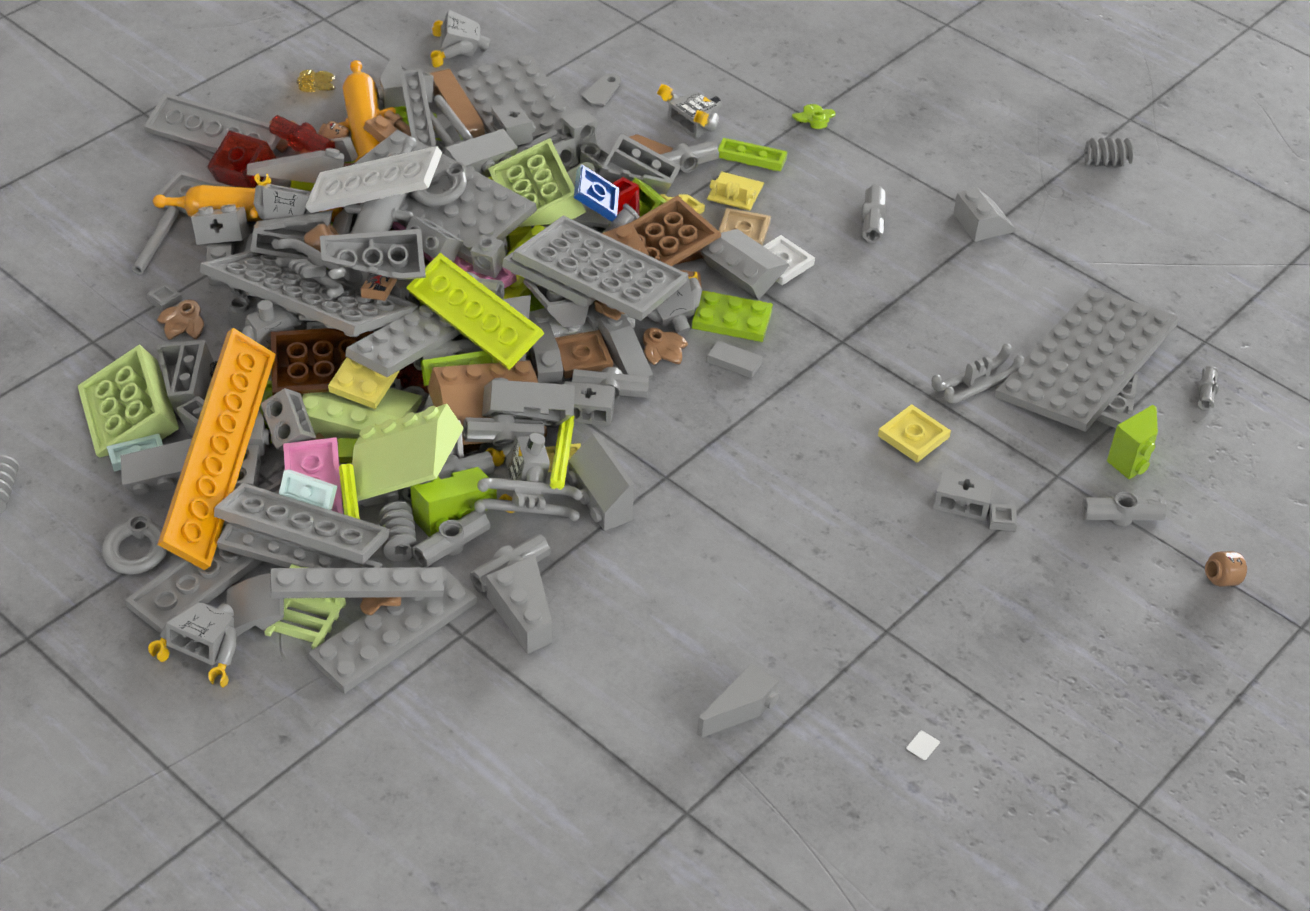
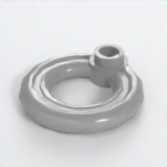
[412,162,467,207]
[102,514,167,575]

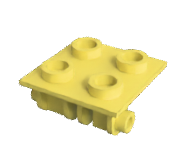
[707,172,764,211]

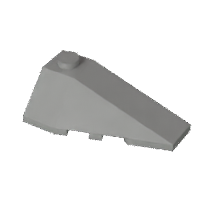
[247,148,344,183]
[320,229,426,280]

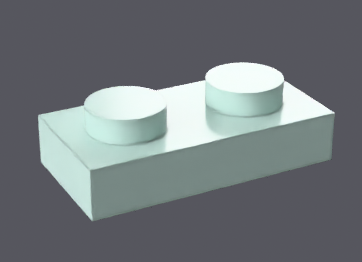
[107,433,163,472]
[279,469,337,510]

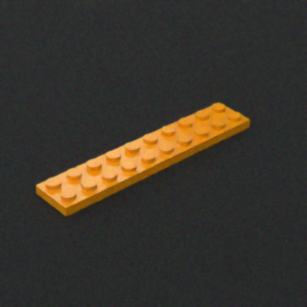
[157,328,276,570]

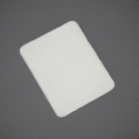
[906,731,940,760]

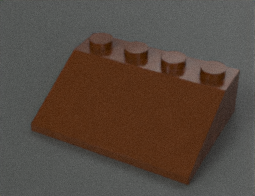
[271,328,374,395]

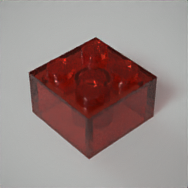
[207,130,276,188]

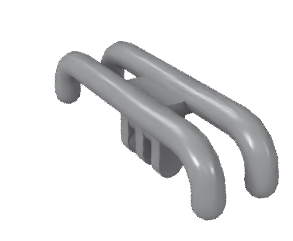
[429,95,473,147]
[275,238,346,298]
[932,343,1024,404]
[474,478,583,521]

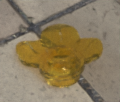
[297,70,335,92]

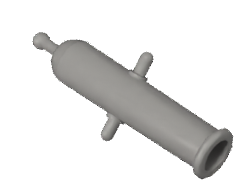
[340,137,417,285]

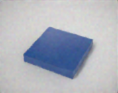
[574,164,619,222]

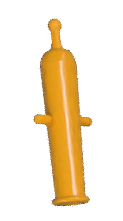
[339,60,396,163]
[153,185,343,222]

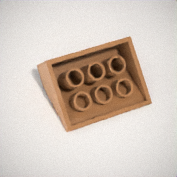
[632,195,721,266]
[427,360,547,445]

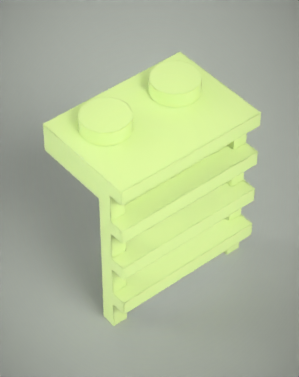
[264,564,346,649]

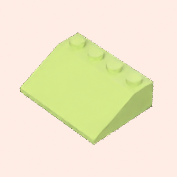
[488,138,586,227]
[78,344,179,458]
[302,387,423,441]
[352,404,464,501]

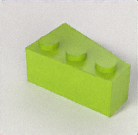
[410,467,497,537]

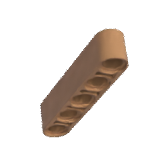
[431,69,485,138]

